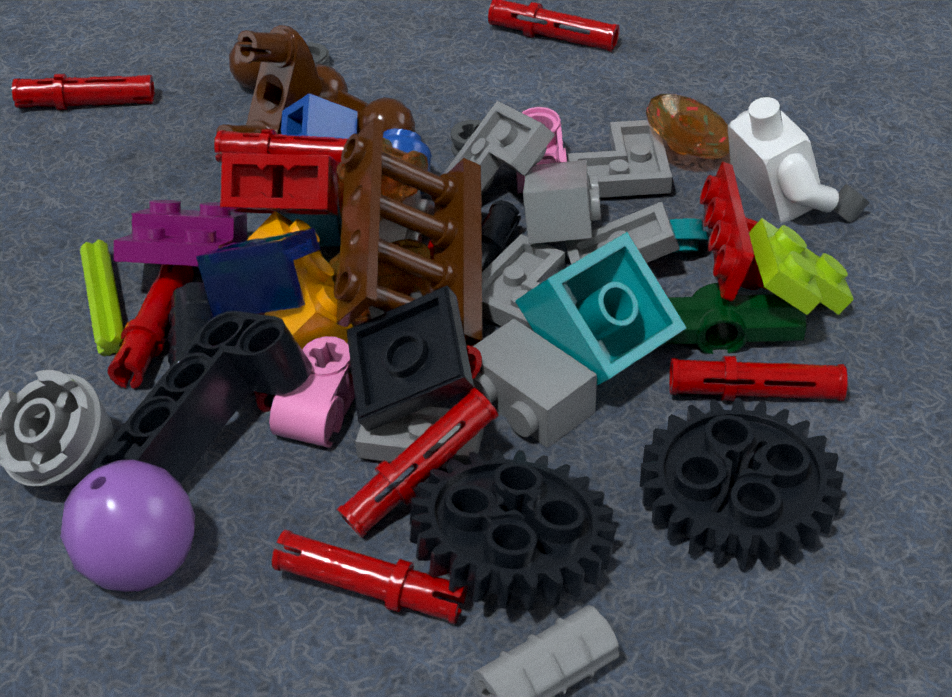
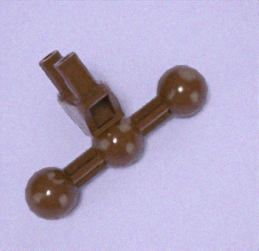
[214,25,415,154]

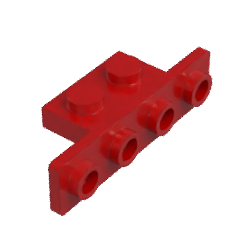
[700,162,768,301]

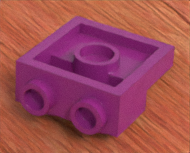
[114,200,247,267]

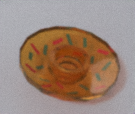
[645,94,730,159]

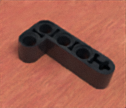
[90,311,312,484]

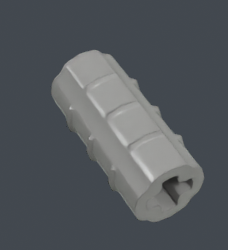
[473,605,619,697]

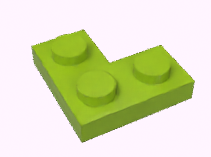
[749,218,854,315]

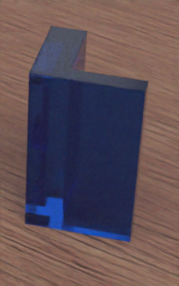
[196,228,320,317]

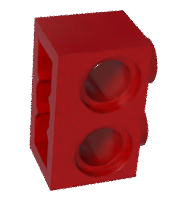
[220,153,340,216]

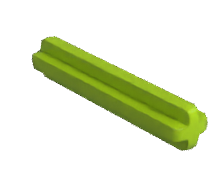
[80,239,124,356]

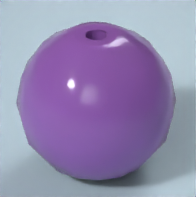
[60,459,195,592]

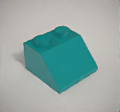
[515,232,687,386]

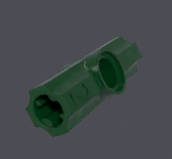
[663,283,806,354]

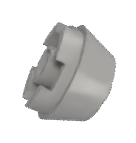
[0,370,114,486]

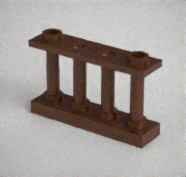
[333,117,482,346]

